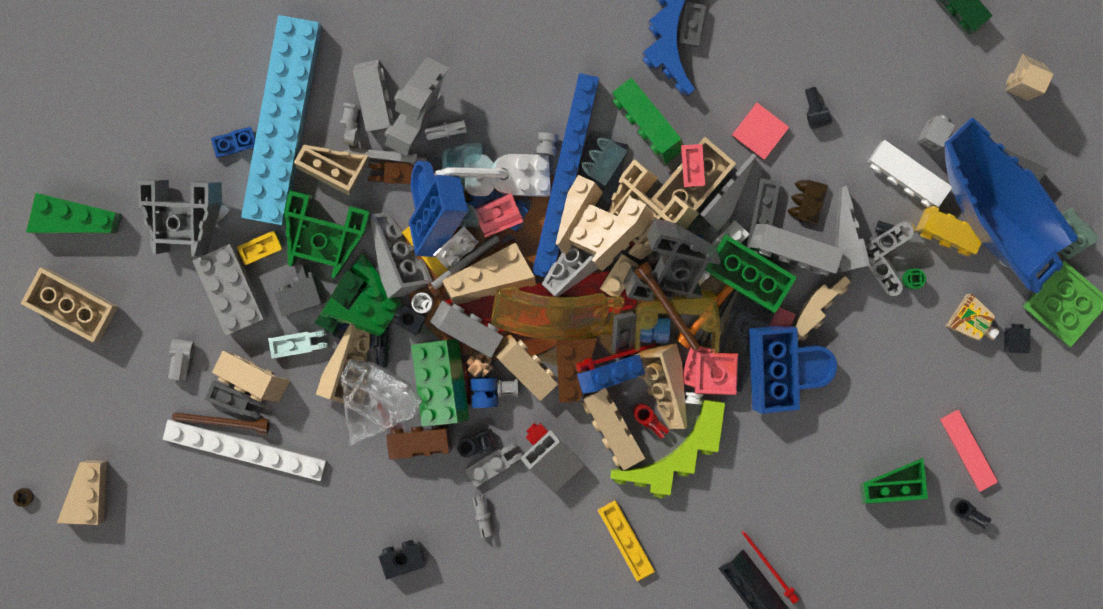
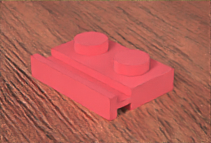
[474,193,523,237]

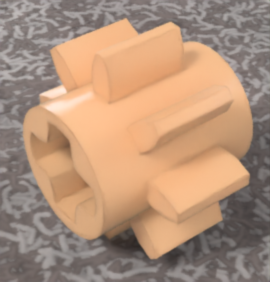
[466,352,493,378]

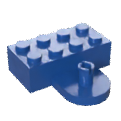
[409,161,468,257]
[749,325,837,414]

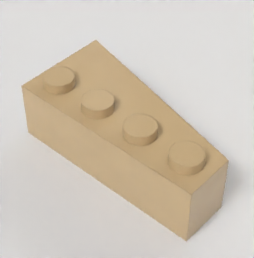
[442,243,536,305]
[582,388,645,470]

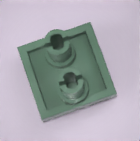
[1060,208,1099,260]

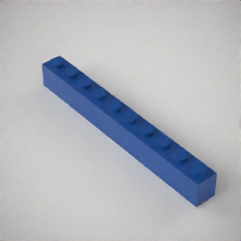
[532,73,599,277]

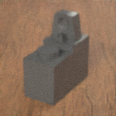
[274,263,324,317]

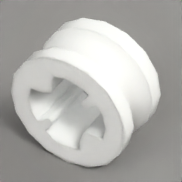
[685,392,703,404]

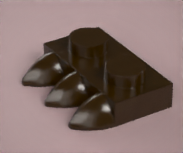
[787,180,828,225]

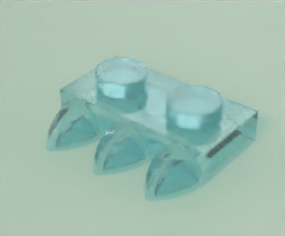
[582,138,627,186]

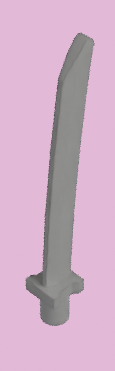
[345,148,428,165]

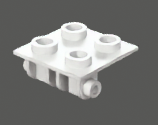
[433,226,479,270]

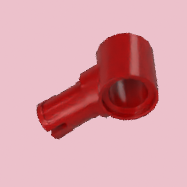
[632,403,669,439]

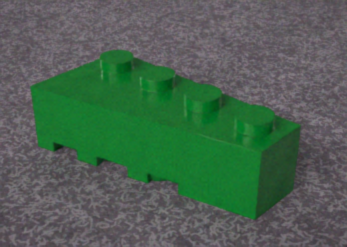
[26,193,122,234]

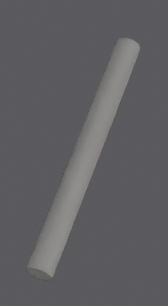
[431,235,500,290]

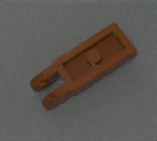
[368,163,414,184]

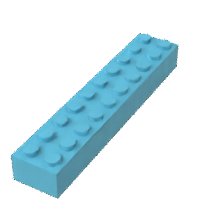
[241,15,322,226]

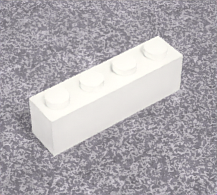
[867,140,952,208]

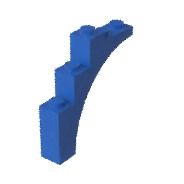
[642,0,695,97]

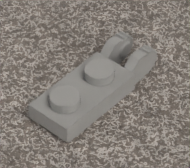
[465,442,523,487]

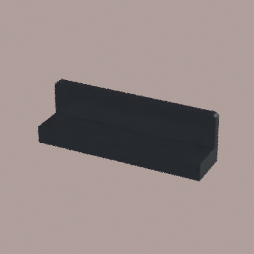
[718,550,789,609]

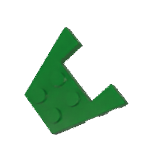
[320,254,401,336]

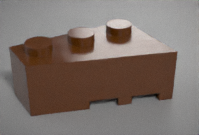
[556,338,597,403]
[386,424,451,460]

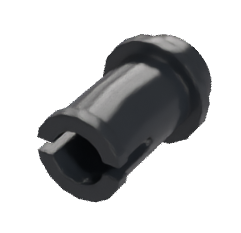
[875,220,902,239]

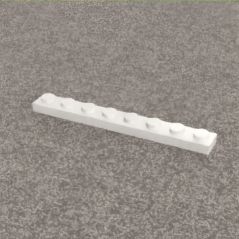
[163,419,326,481]

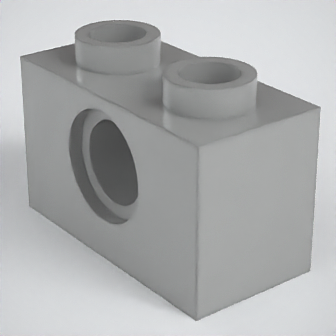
[917,115,955,151]

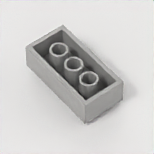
[749,224,844,276]
[192,244,267,336]

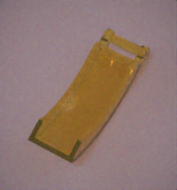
[491,287,625,340]

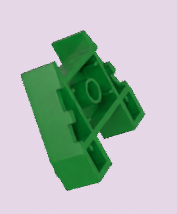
[284,190,372,278]

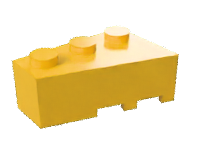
[916,206,982,257]

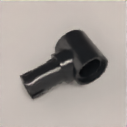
[805,87,832,130]
[950,498,991,529]

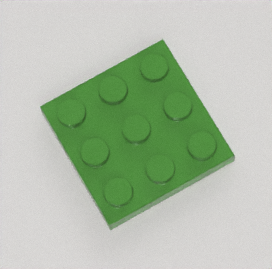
[1022,260,1103,347]

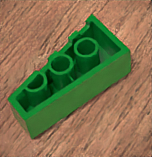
[612,77,683,165]

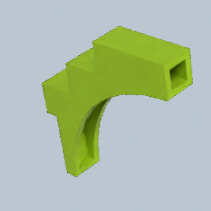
[610,399,725,498]

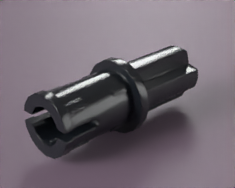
[374,327,390,367]

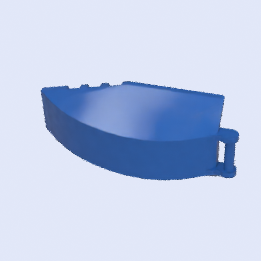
[944,117,1078,293]

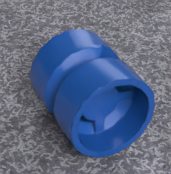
[639,316,670,344]
[471,378,498,408]

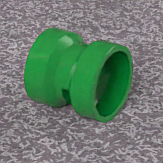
[902,268,926,289]

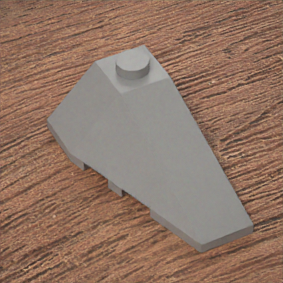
[835,186,870,272]

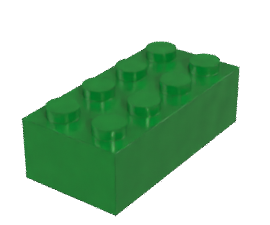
[704,234,797,313]
[411,339,469,426]

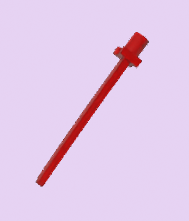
[576,343,656,371]
[741,530,799,604]

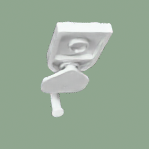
[434,154,551,197]

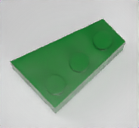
[860,458,928,505]

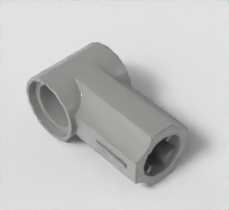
[168,338,195,381]

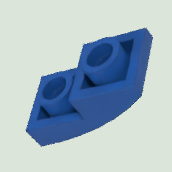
[211,127,255,159]

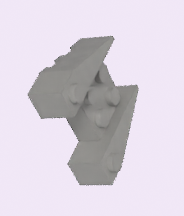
[385,57,449,156]

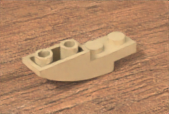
[793,276,850,343]

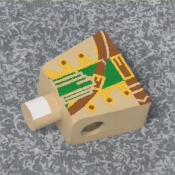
[945,294,999,340]

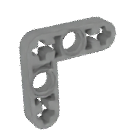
[865,221,915,296]

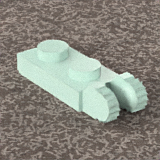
[268,330,328,358]

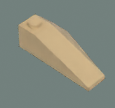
[316,324,370,408]
[631,344,687,429]

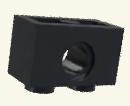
[378,539,427,580]

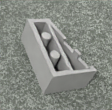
[353,60,394,132]
[430,300,503,358]

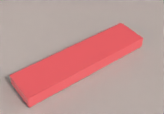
[939,410,998,492]

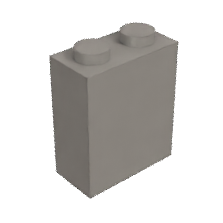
[521,430,585,493]

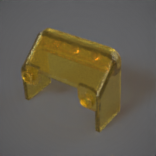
[634,290,720,353]

